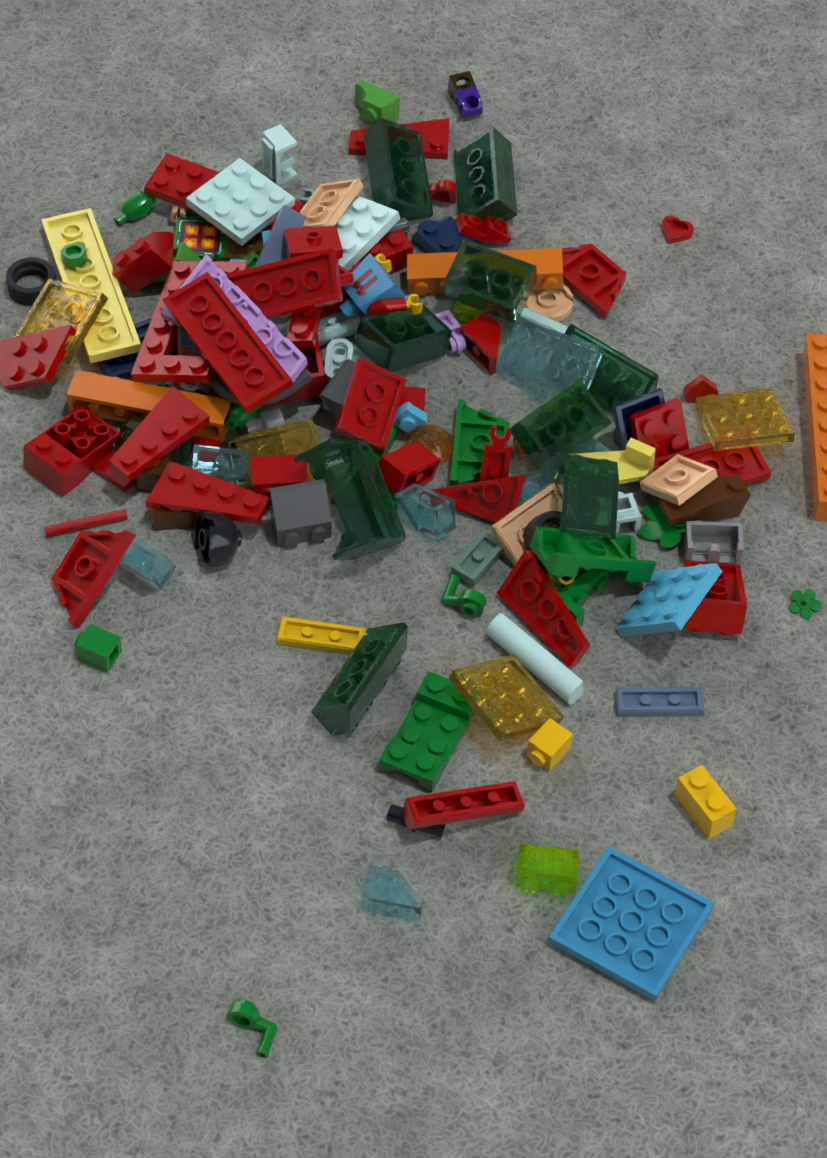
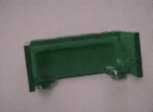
[294,439,405,560]

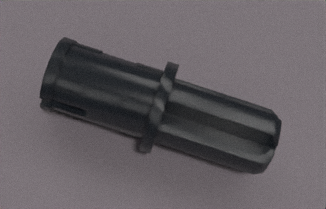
[386,804,446,838]

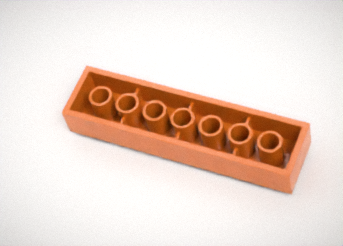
[802,334,827,521]

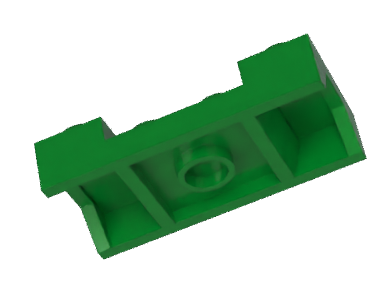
[530,527,656,584]
[379,671,481,793]

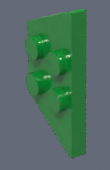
[450,399,510,486]

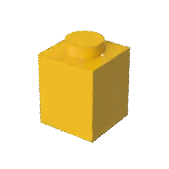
[527,718,573,772]

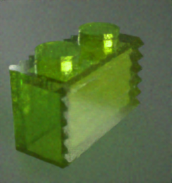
[515,843,579,896]

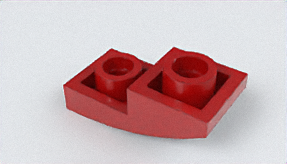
[456,212,512,243]

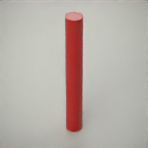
[44,509,128,537]

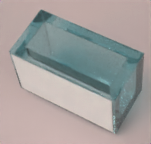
[118,529,176,590]

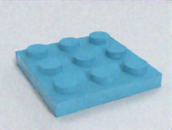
[616,563,722,637]

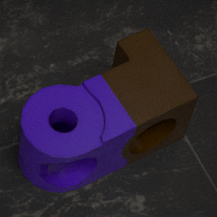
[447,71,483,119]

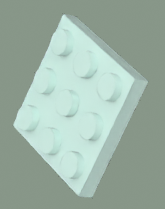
[186,158,295,246]

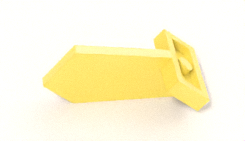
[554,438,656,493]

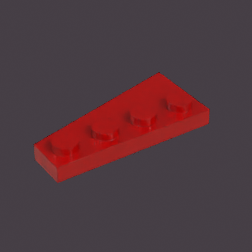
[349,118,450,160]
[109,386,210,483]
[145,461,270,524]
[496,550,590,667]

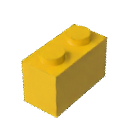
[674,765,737,839]

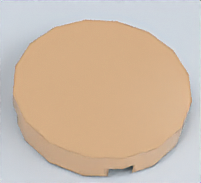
[522,284,573,322]

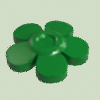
[789,589,821,619]

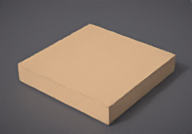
[640,454,718,506]

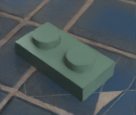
[451,531,504,586]

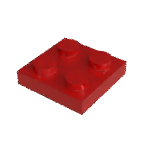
[629,398,689,458]

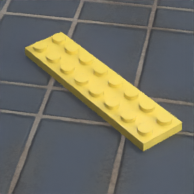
[41,208,141,364]

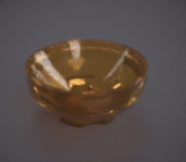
[405,424,454,466]

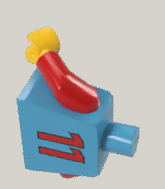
[340,254,423,319]

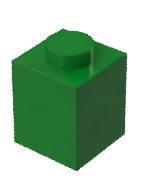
[75,624,122,673]

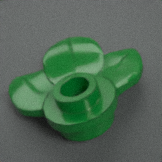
[638,504,686,548]

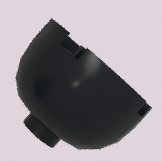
[193,511,242,567]

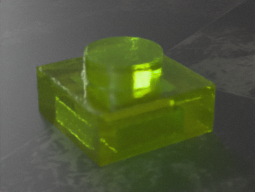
[453,300,481,326]

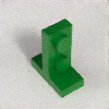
[548,568,610,628]

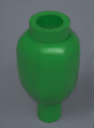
[114,191,156,226]
[226,404,261,429]

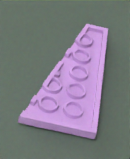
[161,254,308,383]

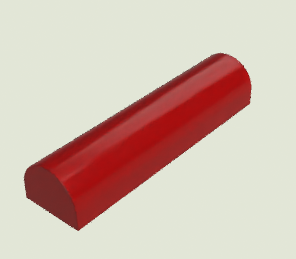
[403,781,525,829]

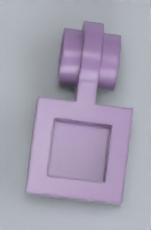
[425,310,466,355]

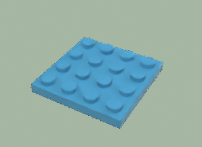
[548,846,715,1002]

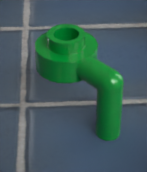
[441,575,487,616]
[226,999,277,1058]

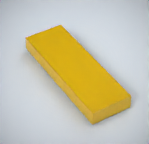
[277,616,366,656]

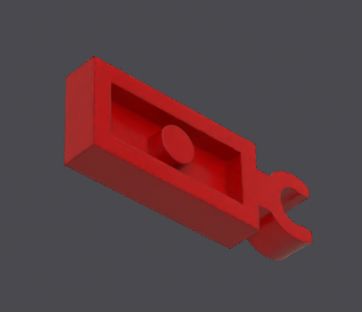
[480,425,513,481]

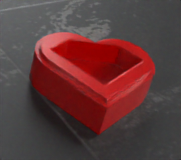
[427,179,457,204]
[661,216,694,244]
[683,374,719,403]

